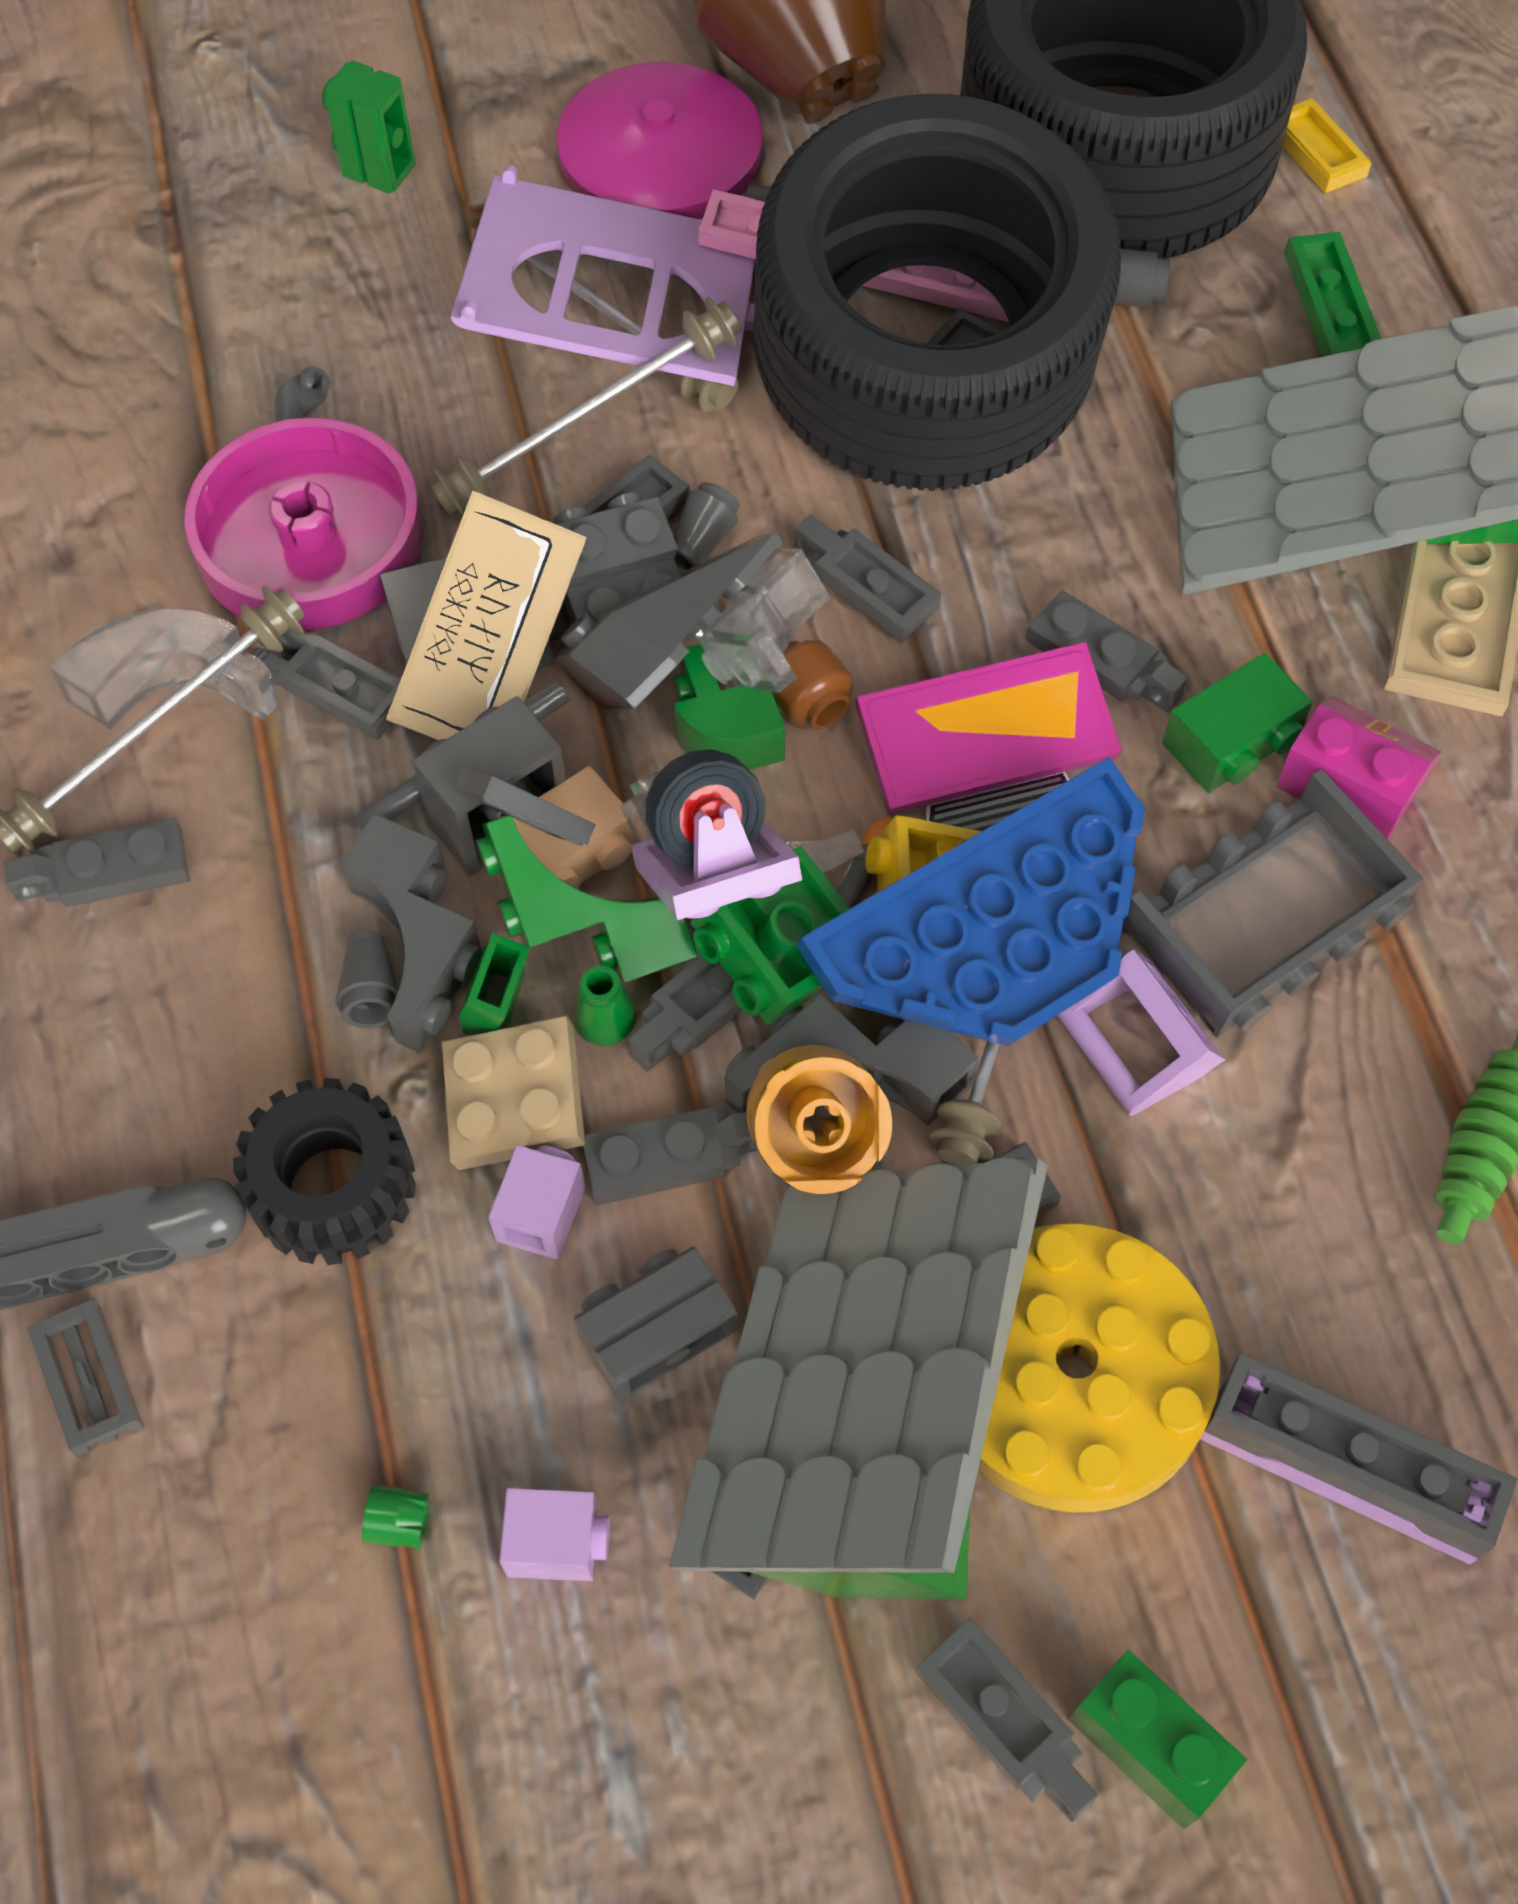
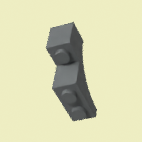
[341,813,483,1053]
[724,994,979,1126]

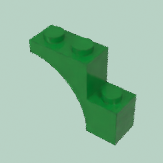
[476,815,697,982]

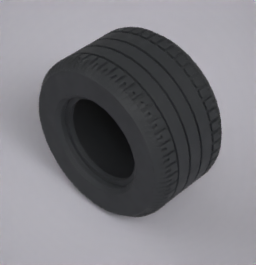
[960,0,1307,259]
[753,94,1121,491]

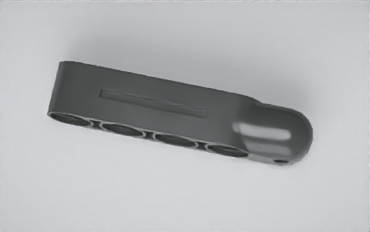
[0,1178,246,1310]

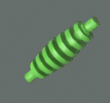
[1436,1034,1518,1245]

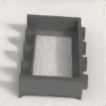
[1122,769,1423,1038]

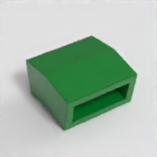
[459,932,530,1036]

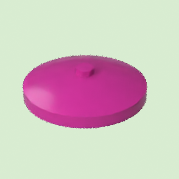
[557,62,763,219]

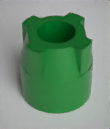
[362,1484,431,1549]

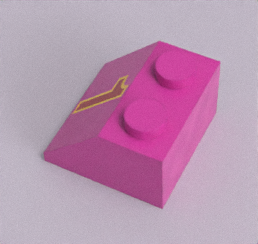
[1276,696,1442,840]

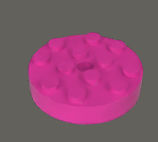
[184,418,423,632]

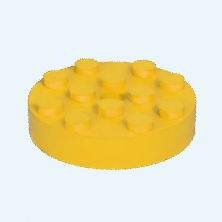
[978,1224,1220,1513]

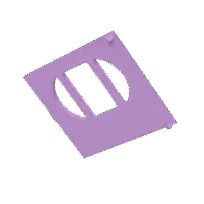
[451,165,755,386]

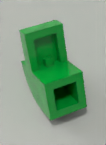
[673,643,785,770]

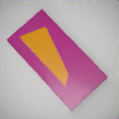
[855,642,1122,815]

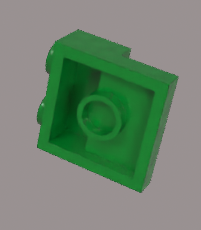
[690,845,850,1026]

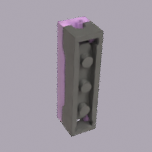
[1200,1353,1518,1565]

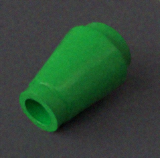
[573,965,637,1046]

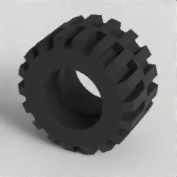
[233,1078,416,1265]

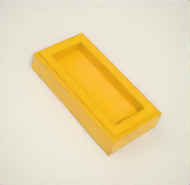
[1282,98,1372,194]

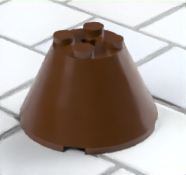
[693,0,886,124]

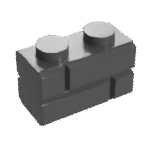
[574,1246,738,1402]

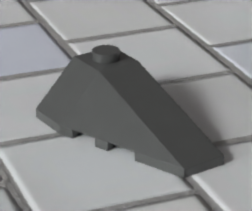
[555,532,783,709]

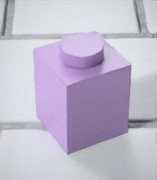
[488,1145,585,1260]
[500,1488,610,1581]

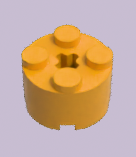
[746,1045,892,1194]

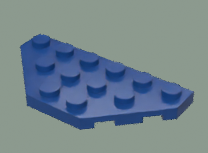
[796,756,1145,1046]

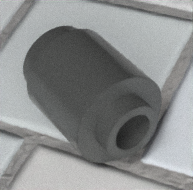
[1114,248,1170,308]

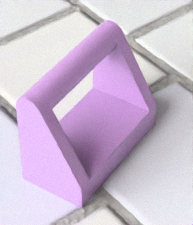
[1058,949,1226,1116]

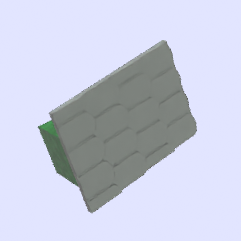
[1170,305,1518,596]
[669,1158,1048,1599]

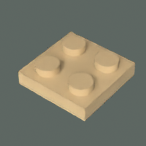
[442,1016,585,1170]

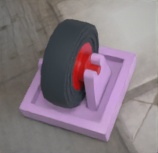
[631,749,802,920]

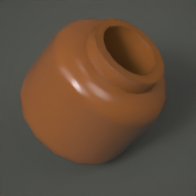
[765,640,854,730]

